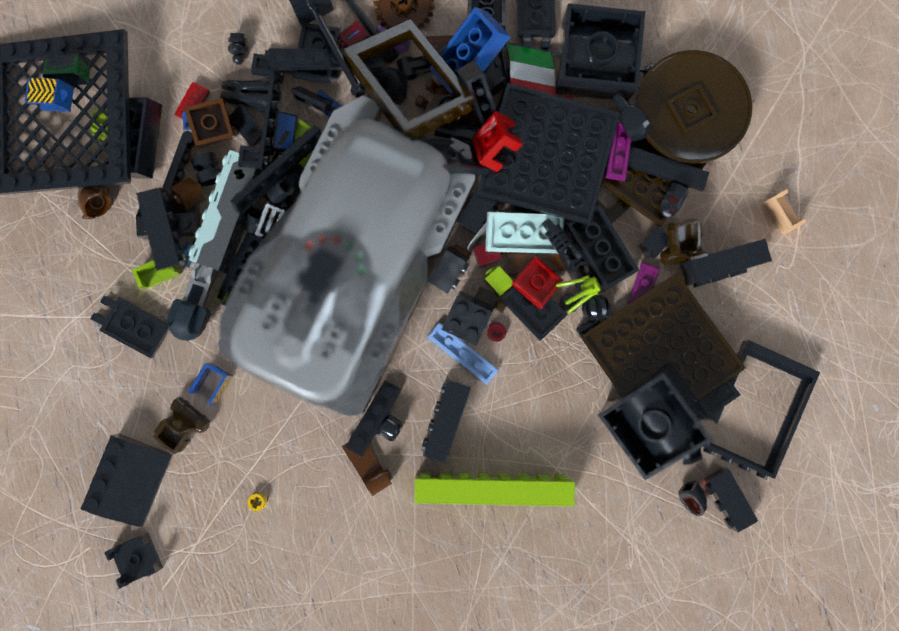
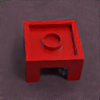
[472,111,522,172]

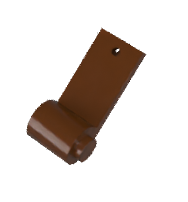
[341,442,393,497]

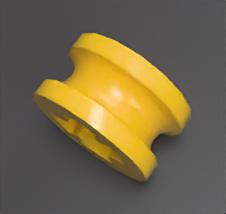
[247,493,267,511]

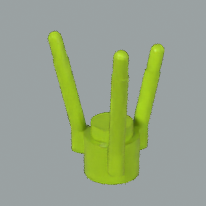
[556,275,601,314]

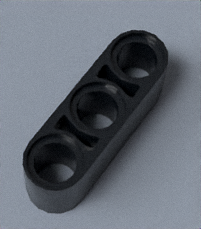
[559,245,601,297]

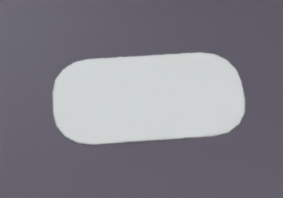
[467,211,499,252]

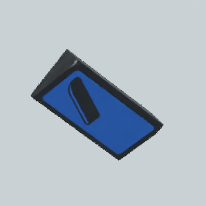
[272,111,298,152]

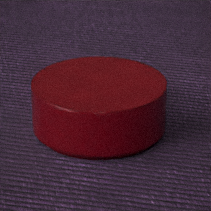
[487,323,506,342]

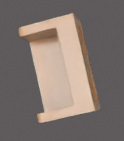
[763,189,807,234]

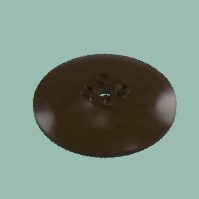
[636,50,753,164]

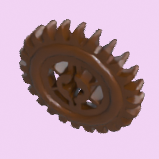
[373,0,435,30]

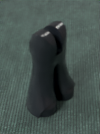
[220,77,270,112]

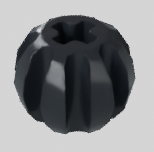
[582,295,611,320]

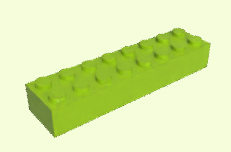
[414,471,575,506]

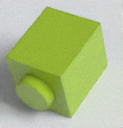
[484,266,513,297]

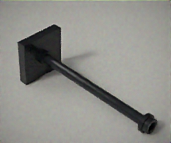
[289,0,365,98]

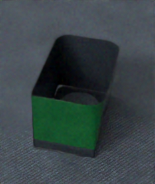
[42,54,91,85]

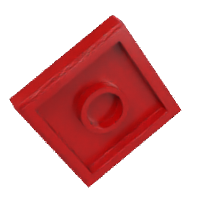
[511,255,564,309]

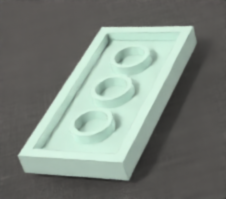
[485,212,564,253]

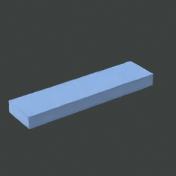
[427,323,498,385]

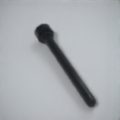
[345,0,399,64]

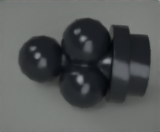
[227,33,249,65]

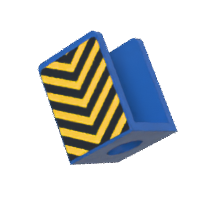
[25,78,74,112]
[188,363,233,405]

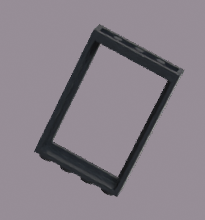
[703,340,820,480]

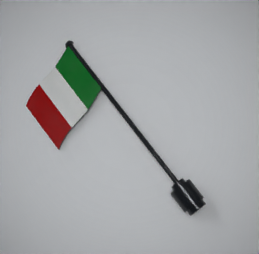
[504,42,656,96]

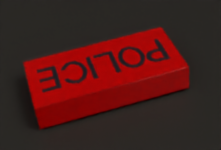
[174,82,210,120]

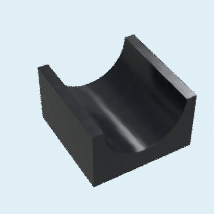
[555,3,645,102]
[598,361,717,480]

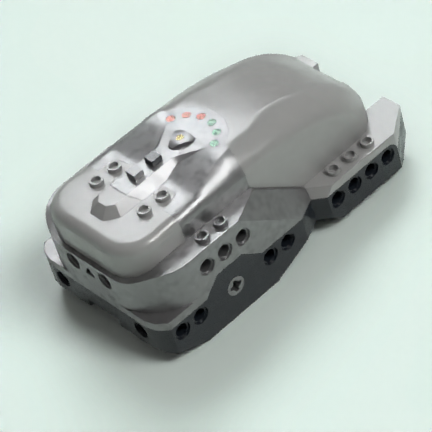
[218,95,475,416]

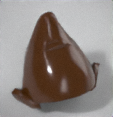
[78,186,112,219]

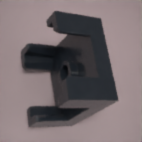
[104,532,163,589]

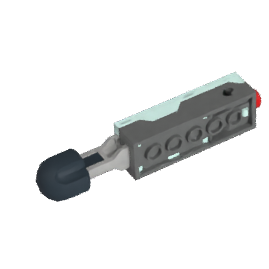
[167,150,260,341]

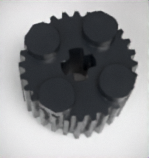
[368,66,409,106]

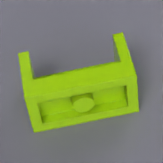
[132,260,181,290]

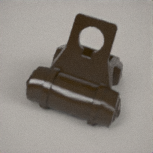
[660,218,708,265]
[153,396,211,454]

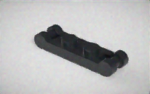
[162,131,196,197]

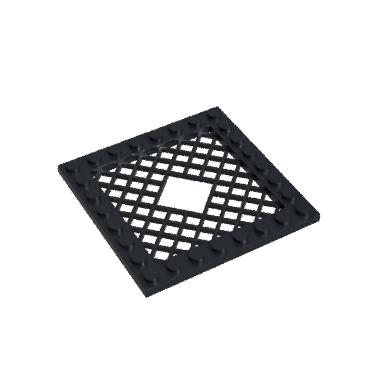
[0,29,131,195]

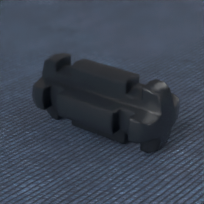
[576,320,599,336]

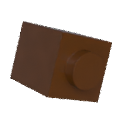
[170,177,205,211]

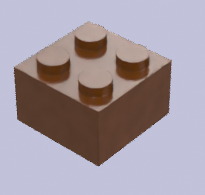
[184,98,236,147]

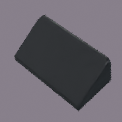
[291,86,333,113]
[230,104,262,147]

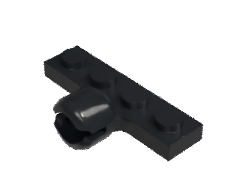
[345,380,403,457]

